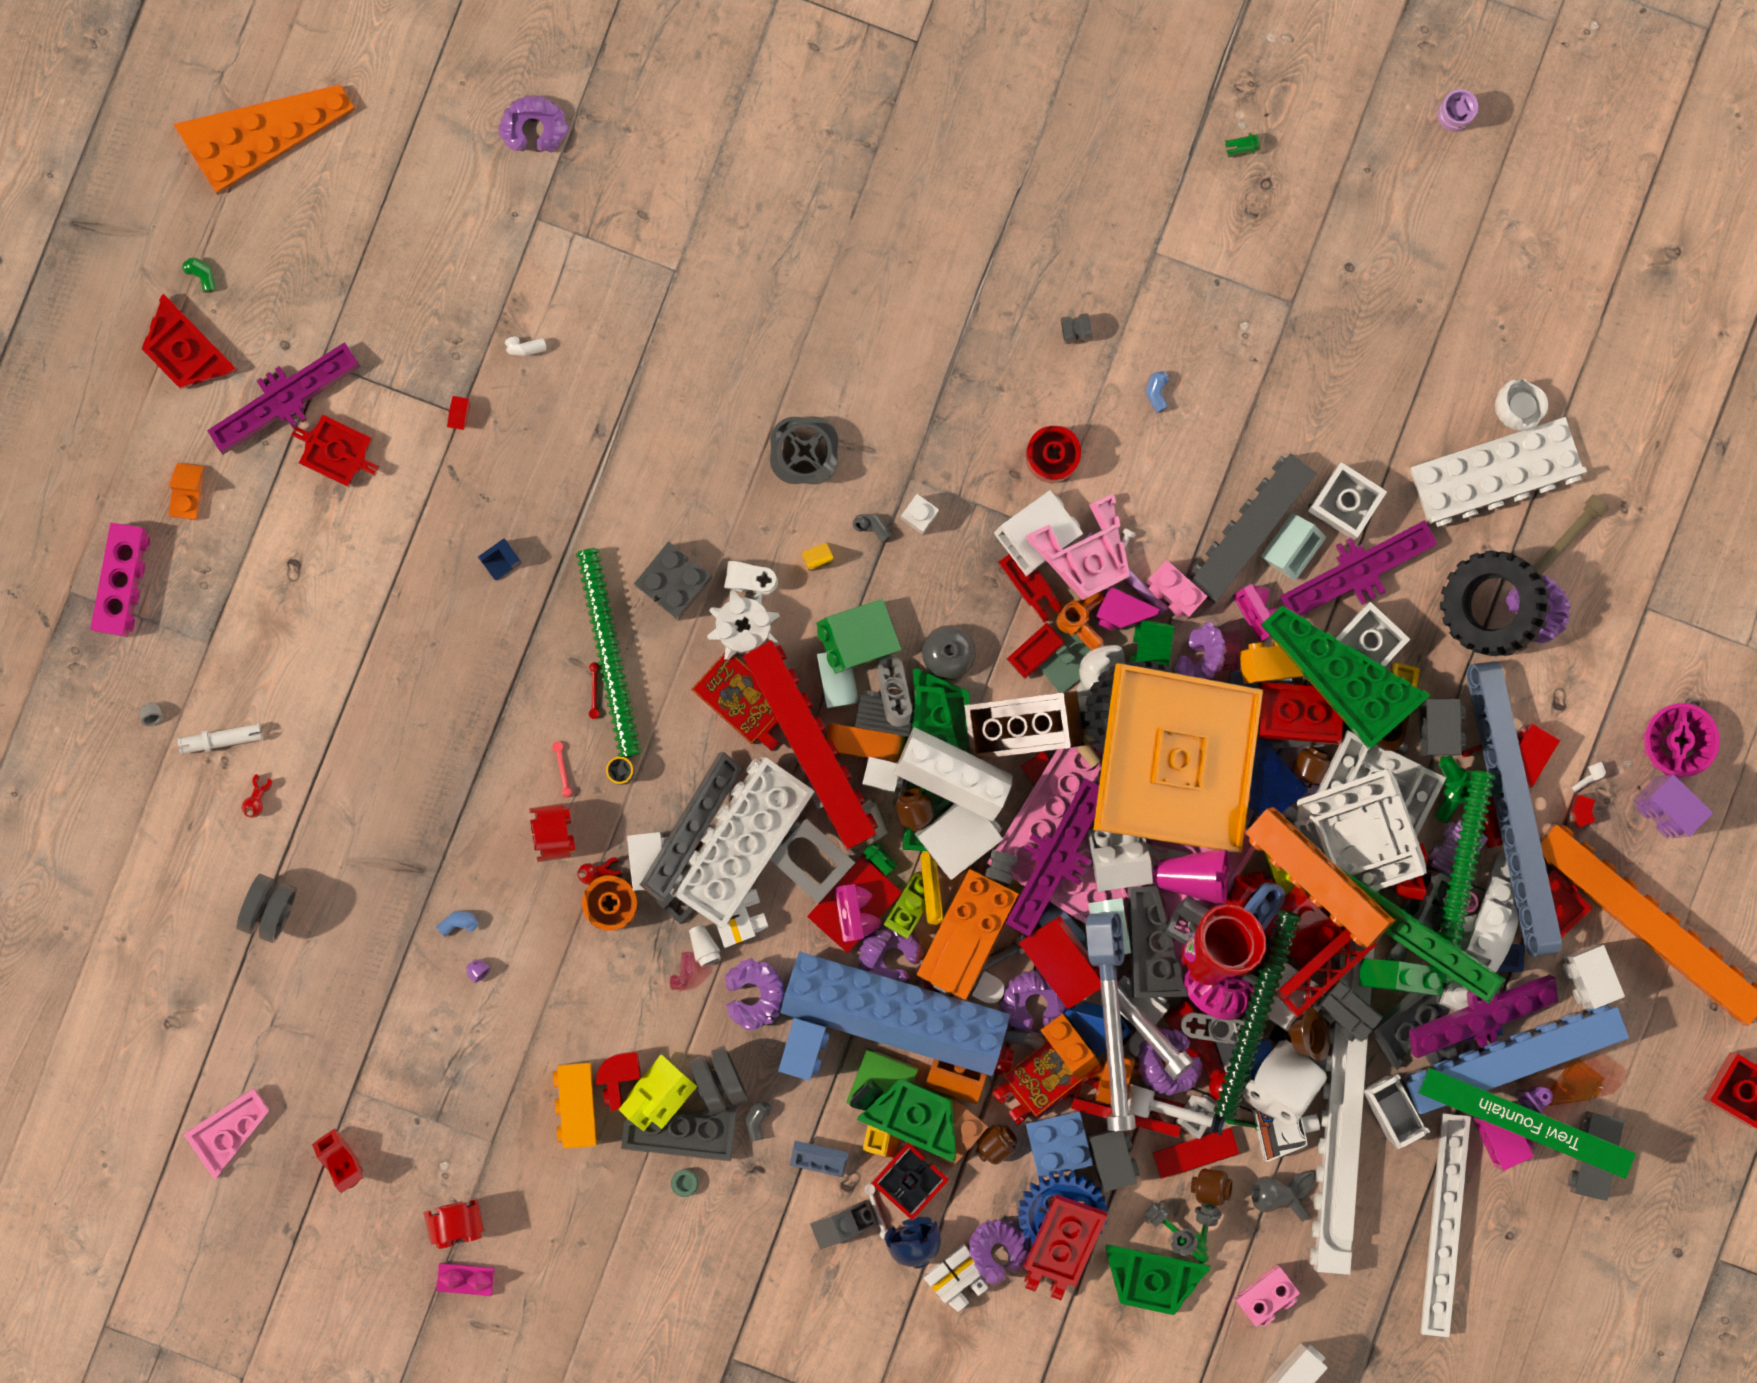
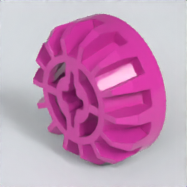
[1642,703,1720,778]
[1183,967,1256,1020]

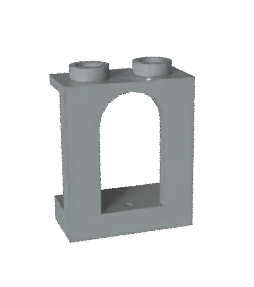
[770,819,855,904]

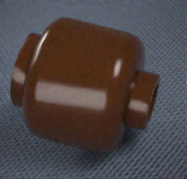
[1292,746,1331,788]
[896,788,934,831]
[975,1124,1018,1165]
[1191,1168,1233,1206]

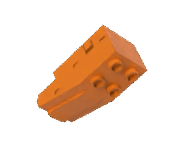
[917,869,1019,1001]

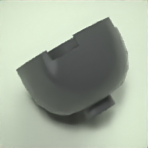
[922,625,976,679]

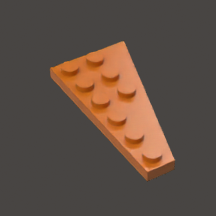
[173,85,356,194]

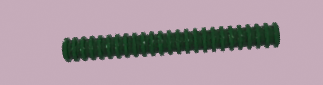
[1213,910,1302,1119]

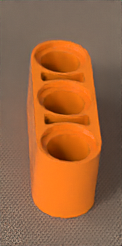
[826,723,906,764]

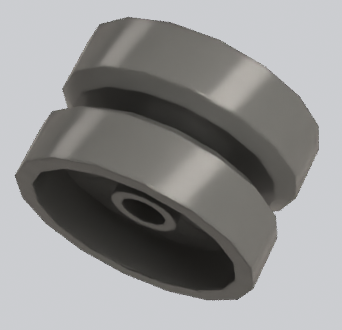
[236,874,297,943]
[689,1045,749,1116]

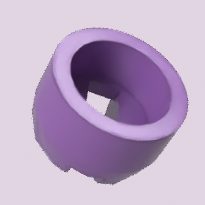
[466,959,491,983]

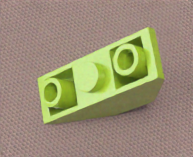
[884,872,926,939]

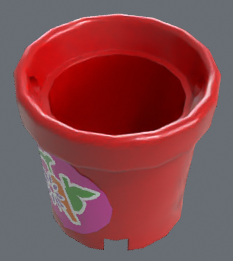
[1182,904,1266,986]

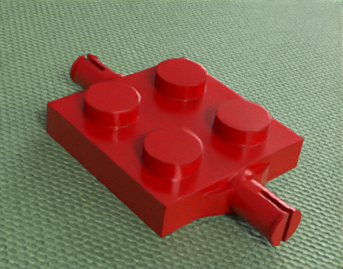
[291,414,380,488]

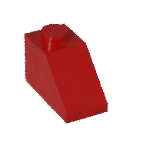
[1517,723,1561,788]

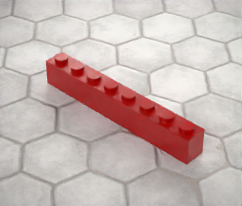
[743,640,878,851]

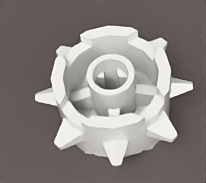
[707,590,780,660]

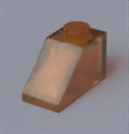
[1548,1058,1605,1106]

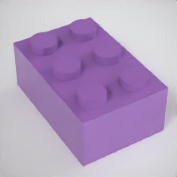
[1633,774,1713,839]

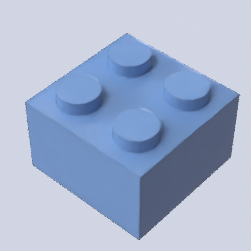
[778,1017,830,1081]
[1025,1110,1093,1177]

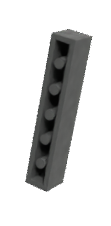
[1189,453,1316,604]

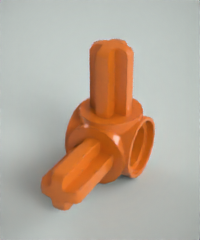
[1056,591,1104,650]

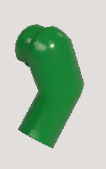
[182,257,216,293]

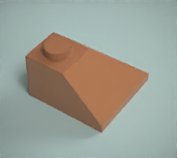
[939,1093,988,1167]

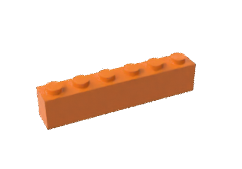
[1245,807,1395,947]

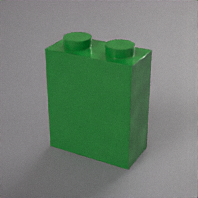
[816,599,902,674]
[1358,958,1445,996]

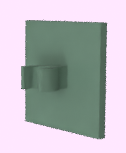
[1038,618,1091,693]

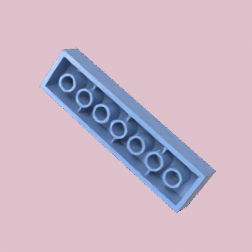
[781,951,1011,1076]
[1402,1004,1629,1114]

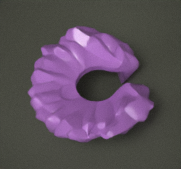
[498,95,569,153]
[1506,575,1571,644]
[1174,621,1227,680]
[859,925,925,984]
[725,958,785,1030]
[1001,970,1068,1031]
[1137,1029,1202,1095]
[969,1219,1029,1285]

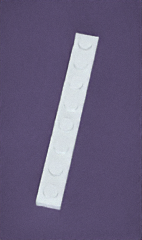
[1420,1113,1471,1337]

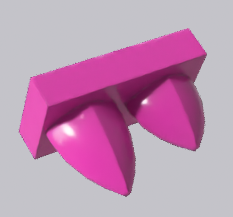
[1232,584,1278,642]
[835,884,882,942]
[436,1263,495,1296]

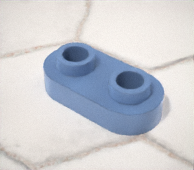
[1244,883,1285,931]

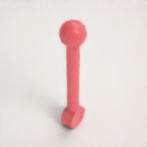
[552,742,573,798]

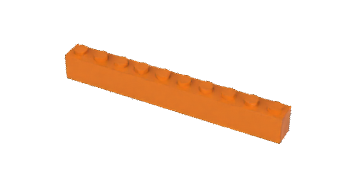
[1540,824,1757,1026]

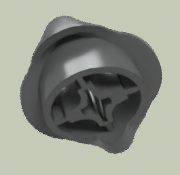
[770,417,838,485]

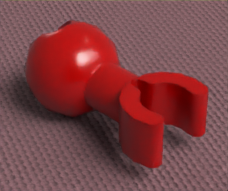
[241,774,273,818]
[577,857,621,884]

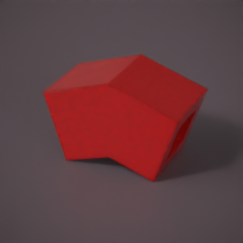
[447,396,470,430]
[1571,795,1596,827]

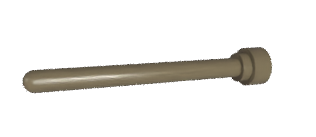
[1535,494,1609,575]

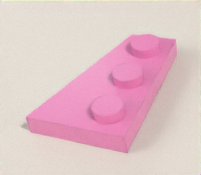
[184,1087,269,1180]

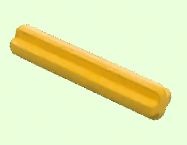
[920,851,943,925]

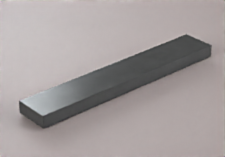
[640,752,743,901]

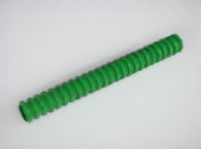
[575,548,642,758]
[1433,770,1495,984]

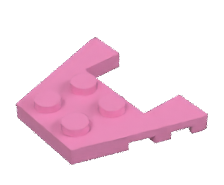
[1025,494,1130,600]

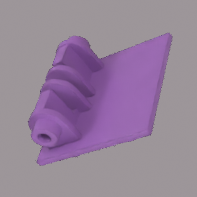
[1517,1086,1553,1116]

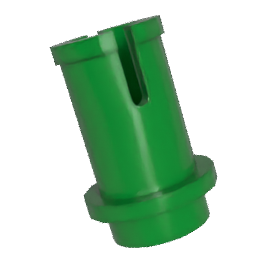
[1225,132,1260,157]
[863,841,898,876]

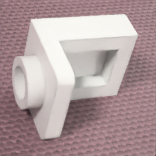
[1175,1095,1218,1139]

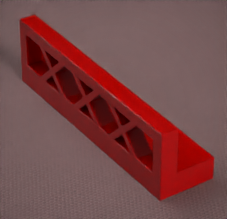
[1277,928,1377,1018]
[1070,1079,1185,1137]

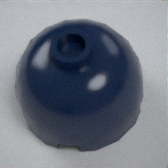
[884,1217,941,1269]

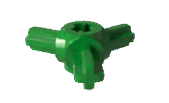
[1435,755,1473,823]

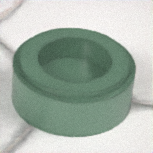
[671,1169,699,1197]

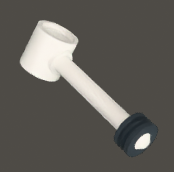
[1128,1084,1227,1136]

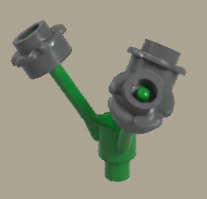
[1145,1202,1222,1263]

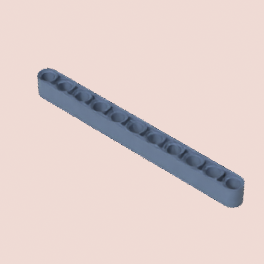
[1467,661,1562,957]

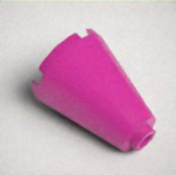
[1153,849,1229,904]

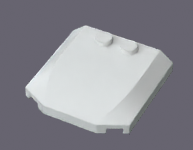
[1316,730,1446,837]
[1295,768,1427,891]

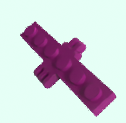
[207,342,361,455]
[1279,520,1437,616]
[1005,778,1099,936]
[1409,974,1559,1058]

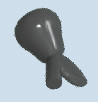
[1251,1171,1316,1222]

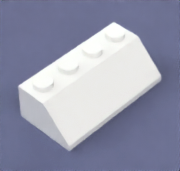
[893,727,1013,821]

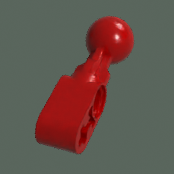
[1163,1001,1243,1101]

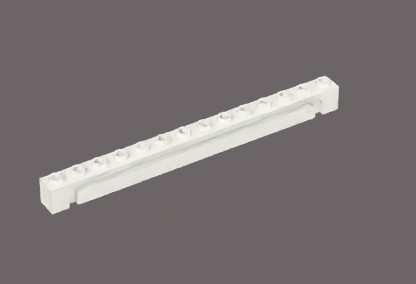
[1310,890,1379,1275]

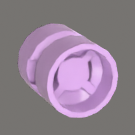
[1437,89,1478,132]

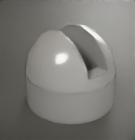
[140,702,163,726]

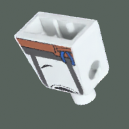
[1252,1108,1320,1162]

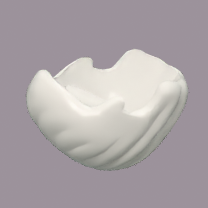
[1495,379,1548,431]
[1079,645,1125,696]

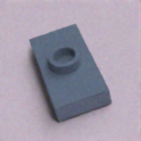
[789,1141,849,1177]

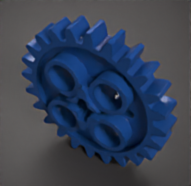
[1018,1170,1108,1245]

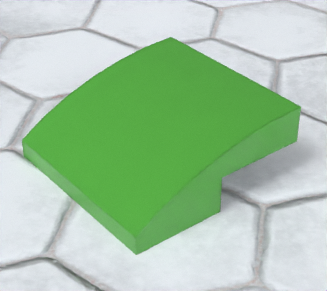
[846,1048,918,1104]

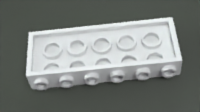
[1409,417,1587,527]
[669,757,815,929]

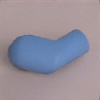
[1146,371,1169,413]
[436,911,478,937]

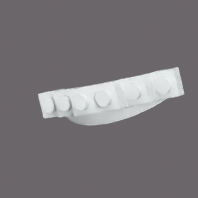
[1439,852,1519,1011]

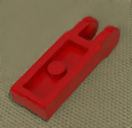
[998,554,1062,623]

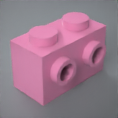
[1146,560,1207,619]
[1234,1264,1300,1327]

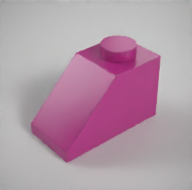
[1095,587,1160,631]

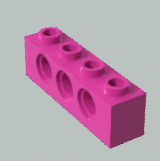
[90,522,150,638]

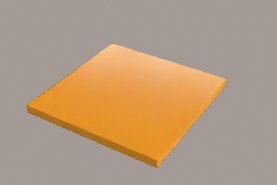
[1093,664,1263,853]

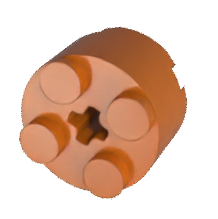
[582,876,639,931]

